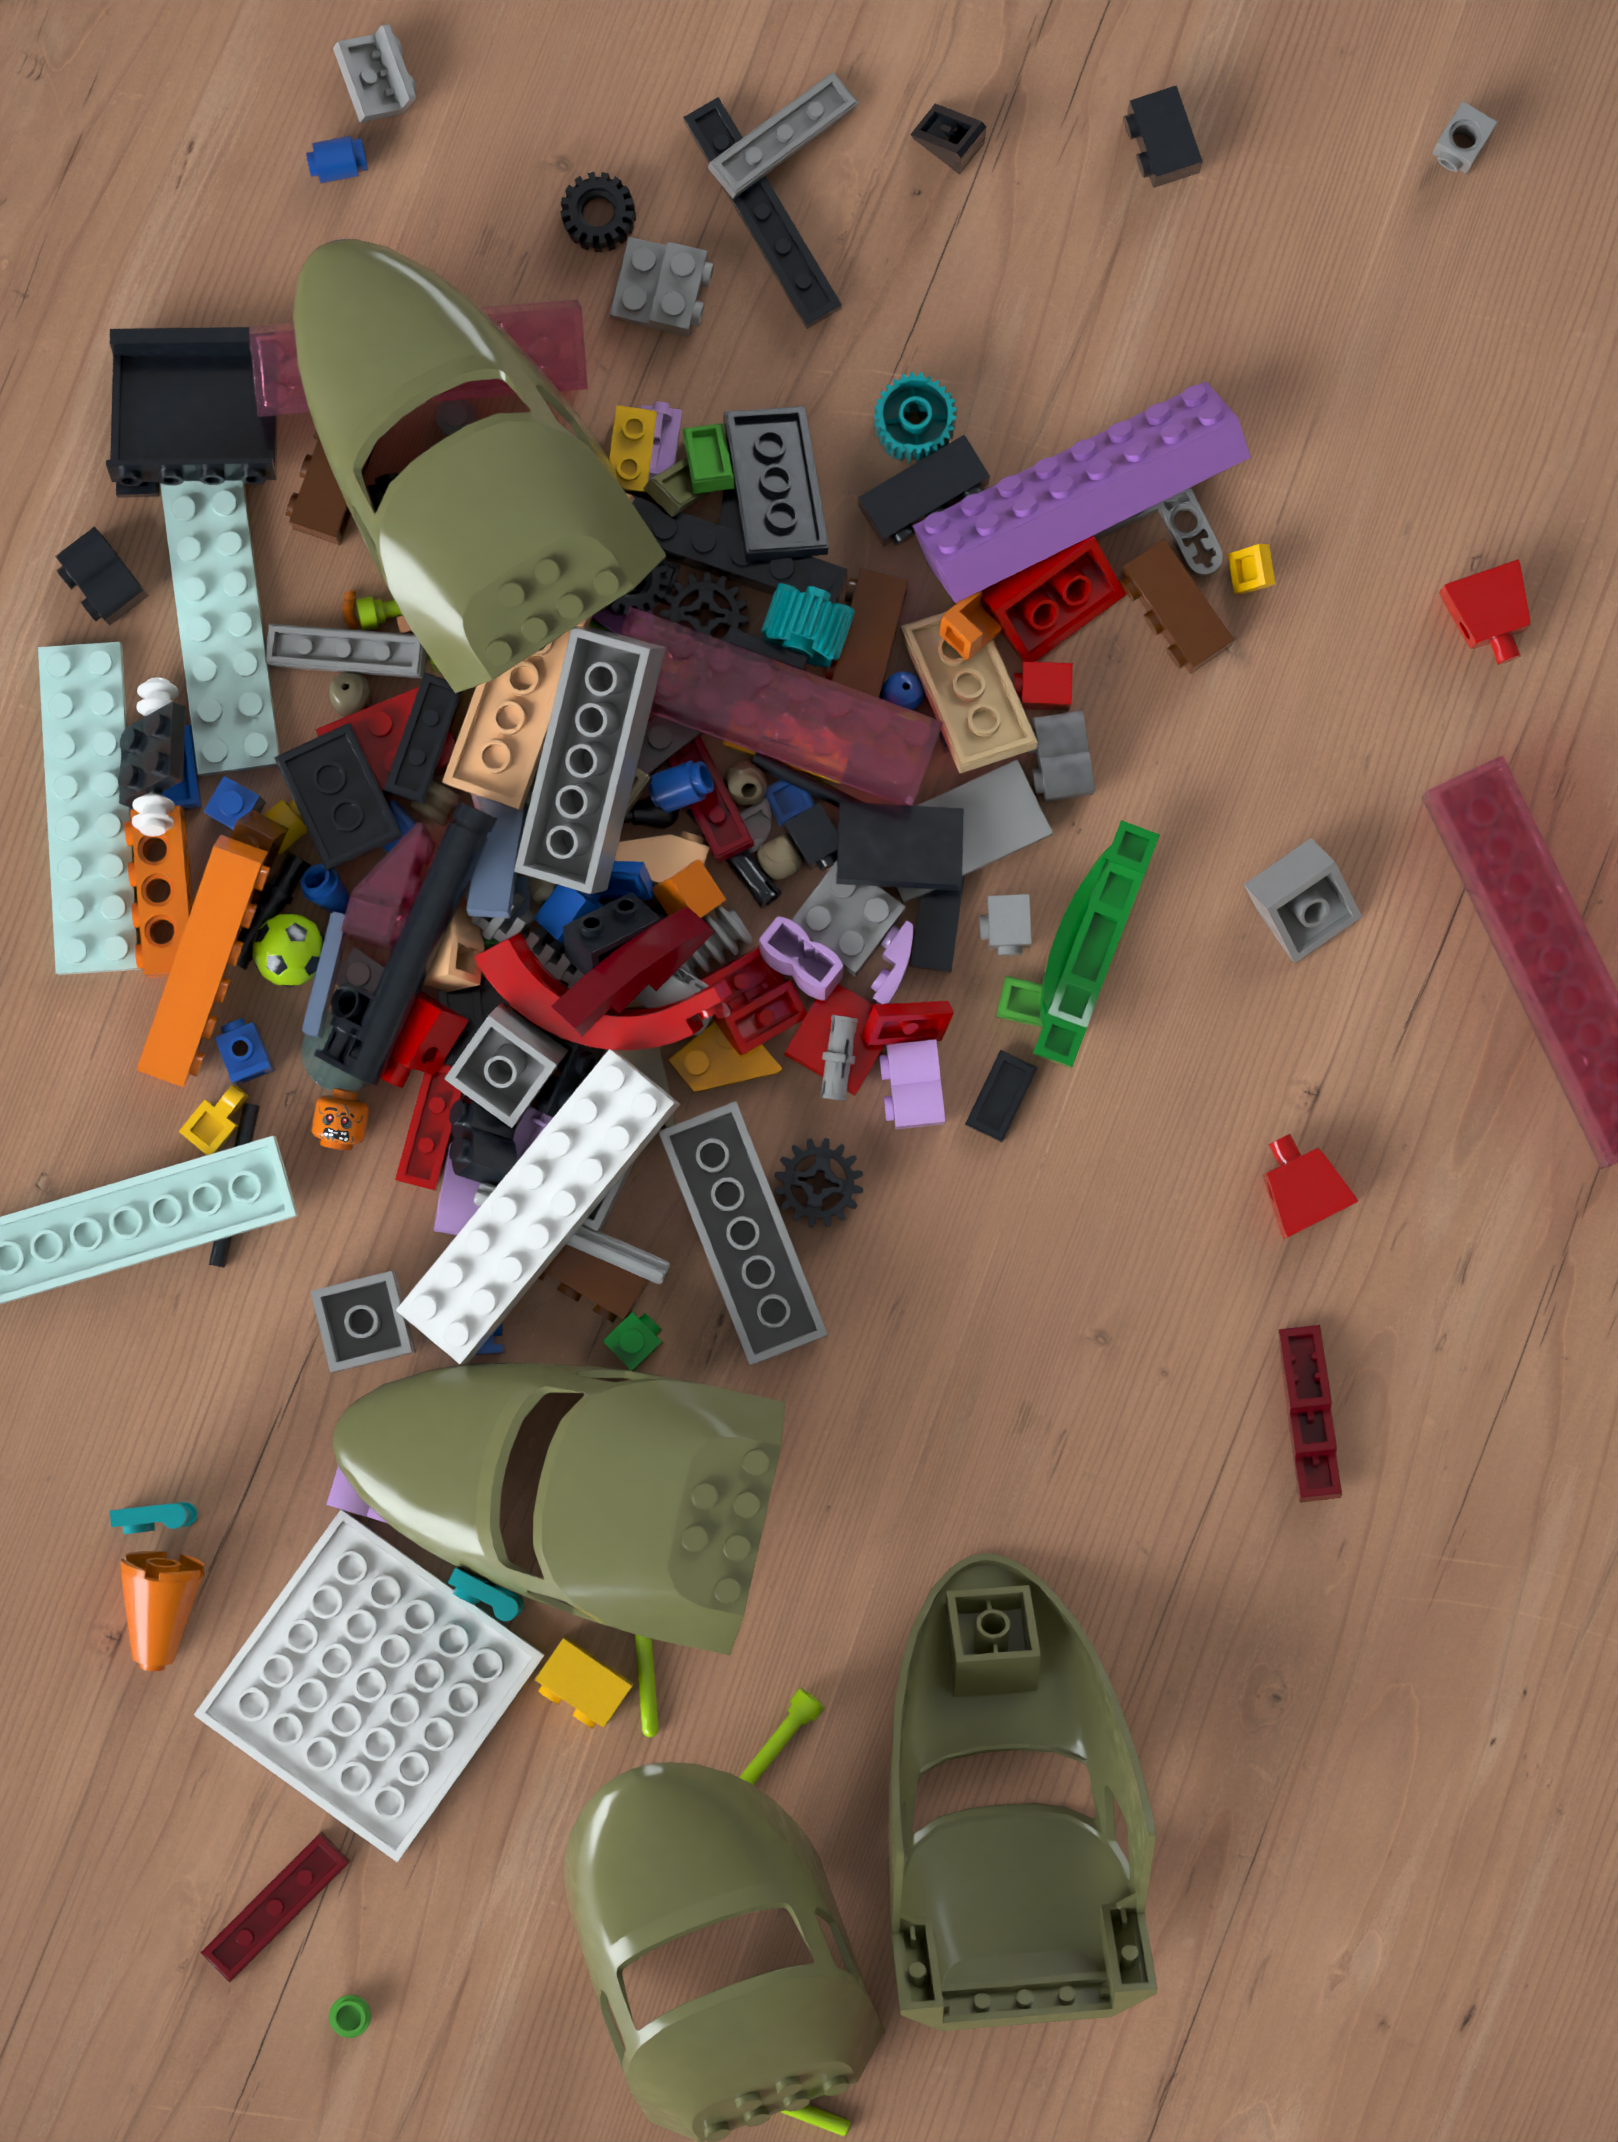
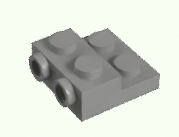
[610,237,714,337]

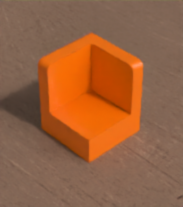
[939,591,1001,661]
[652,859,726,918]

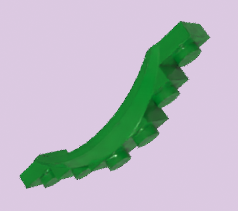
[1033,820,1160,1068]

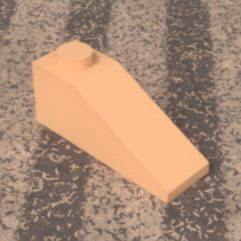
[614,831,711,885]

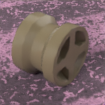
[410,780,462,827]

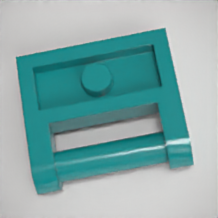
[109,1502,198,1534]
[448,1567,524,1621]

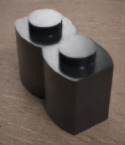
[55,526,149,625]
[449,1095,517,1186]

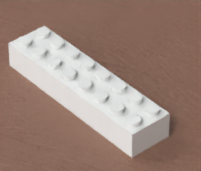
[396,1049,680,1364]

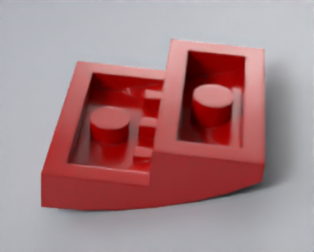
[699,946,807,1055]
[784,984,886,1096]

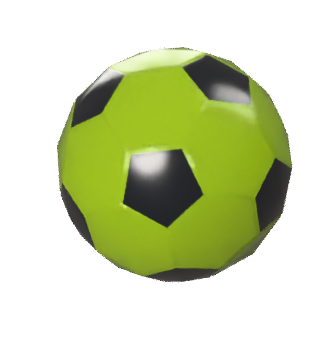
[252,913,324,987]

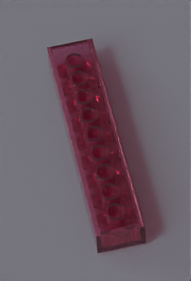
[1421,755,1618,1169]

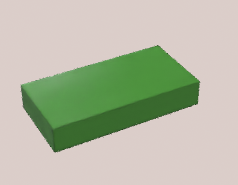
[682,423,734,494]
[996,976,1043,1028]

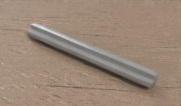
[474,1182,670,1284]

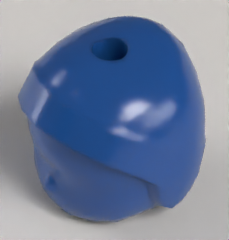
[880,671,925,717]

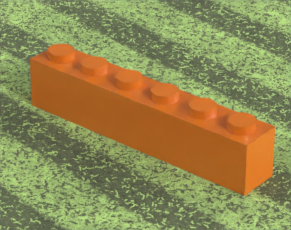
[136,834,270,1087]

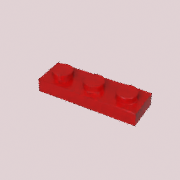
[395,1064,463,1191]

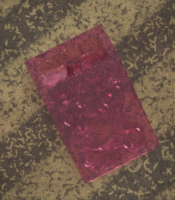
[341,822,435,951]

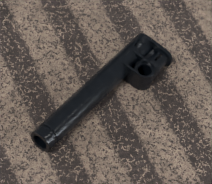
[314,801,497,1086]

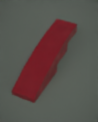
[551,906,715,1037]
[1278,1325,1342,1503]

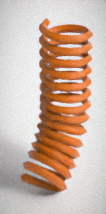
[342,589,360,630]

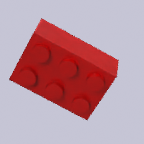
[315,687,456,798]

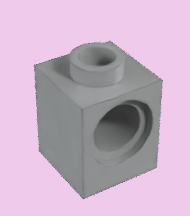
[1432,101,1497,174]

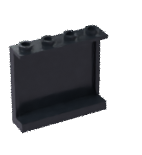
[106,327,279,486]

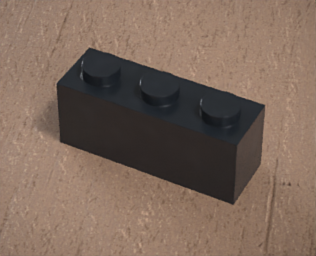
[858,434,990,547]

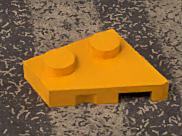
[668,1022,783,1093]

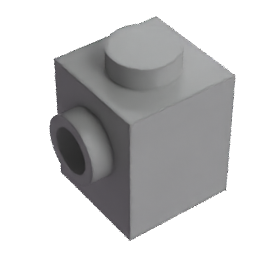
[979,894,1032,956]

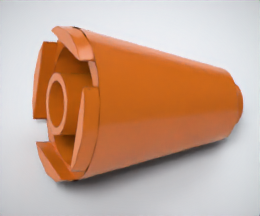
[120,1551,205,1671]

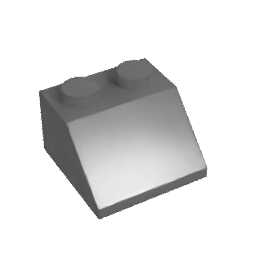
[1244,838,1362,963]

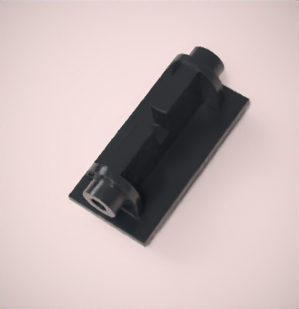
[536,1039,604,1117]

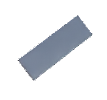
[466,798,527,918]
[302,911,352,1039]

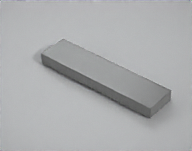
[708,72,859,199]
[265,624,427,679]

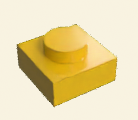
[1227,544,1276,594]

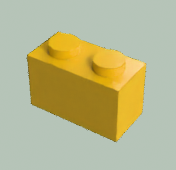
[535,1636,634,1729]

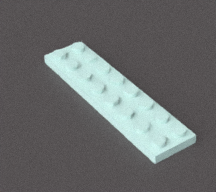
[160,480,280,777]
[38,642,141,975]
[0,1136,298,1305]

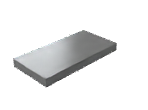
[895,759,1053,904]

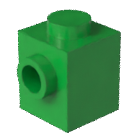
[603,1312,664,1371]

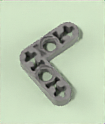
[1093,487,1223,578]

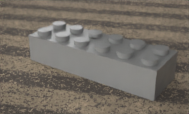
[514,626,666,894]
[658,1101,828,1366]

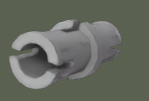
[819,1015,858,1101]

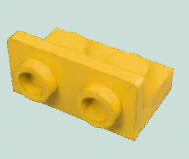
[609,405,657,493]

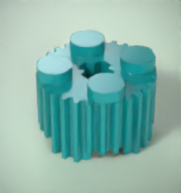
[874,372,957,464]
[761,583,855,668]

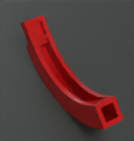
[474,931,732,1050]

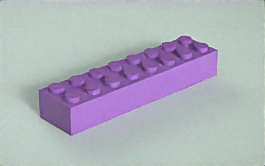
[913,381,1251,603]

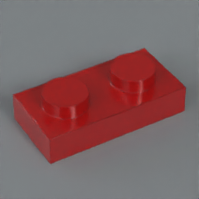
[862,1001,954,1045]

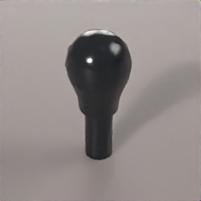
[623,796,680,829]

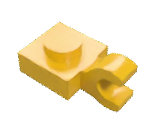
[178,1085,250,1155]

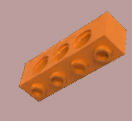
[124,805,193,978]

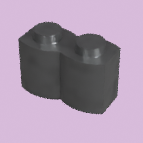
[1028,710,1095,803]

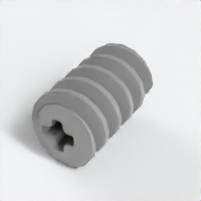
[680,903,753,978]

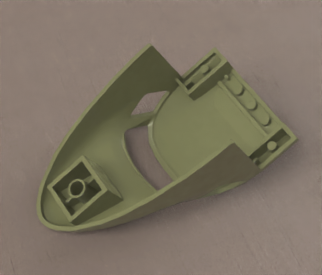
[293,239,666,693]
[333,1362,786,1655]
[888,1553,1158,2031]
[564,1762,885,2142]

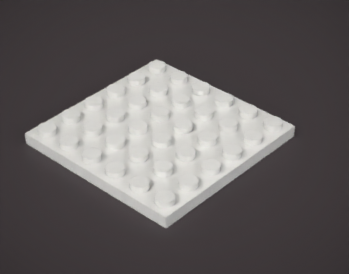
[194,1509,545,1862]

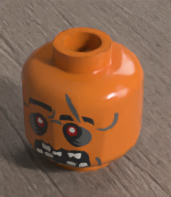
[312,1088,369,1150]

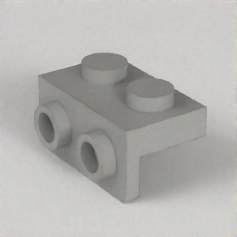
[333,24,416,123]

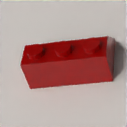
[981,536,1126,662]

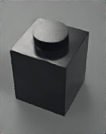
[784,802,838,871]

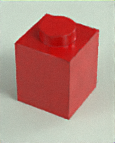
[1013,661,1073,710]

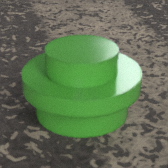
[329,1995,372,2038]

